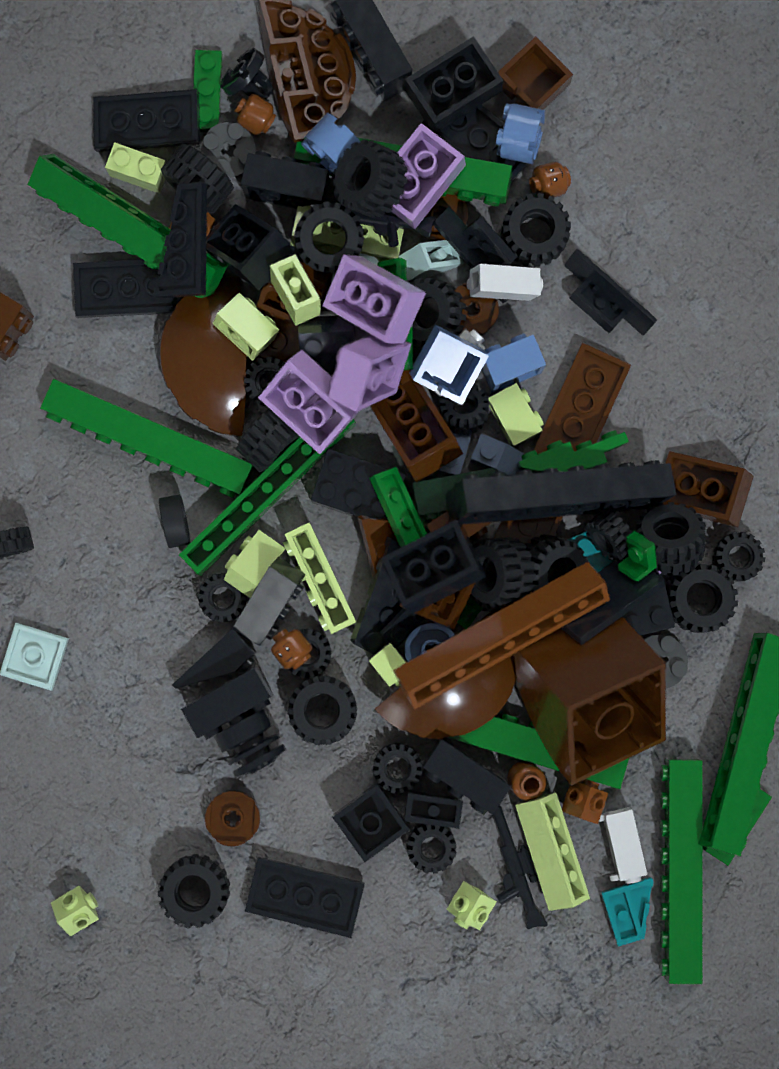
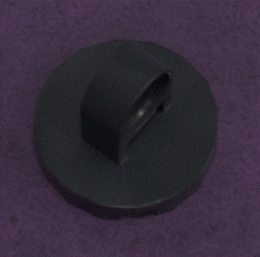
[220,48,273,100]

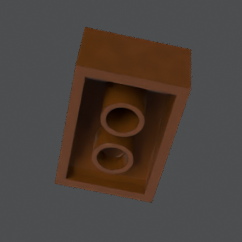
[663,451,754,527]

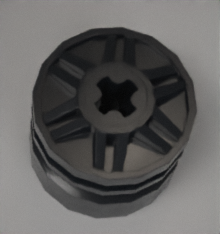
[213,708,287,778]

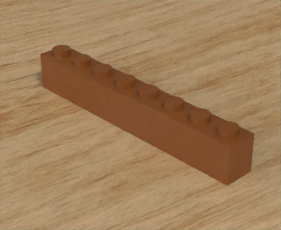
[393,562,610,709]

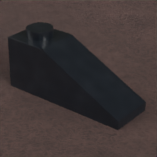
[172,629,256,689]

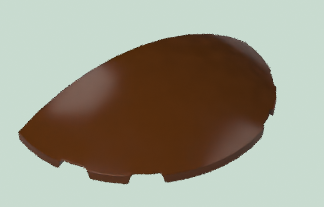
[258,0,356,142]
[159,276,246,437]
[375,607,516,739]

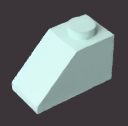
[398,240,464,281]

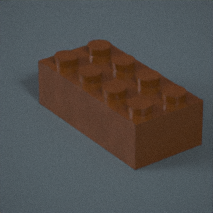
[370,370,463,482]

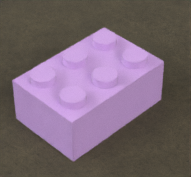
[391,123,466,229]
[323,255,426,344]
[328,335,411,412]
[258,350,359,454]

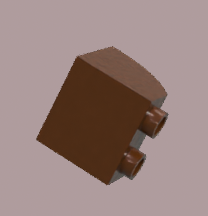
[514,617,666,785]

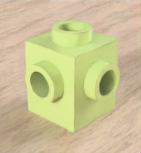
[446,881,497,930]
[51,886,99,936]

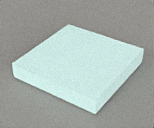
[0,623,69,691]

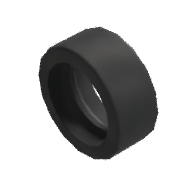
[159,494,190,548]

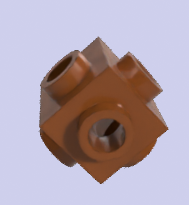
[562,779,608,824]

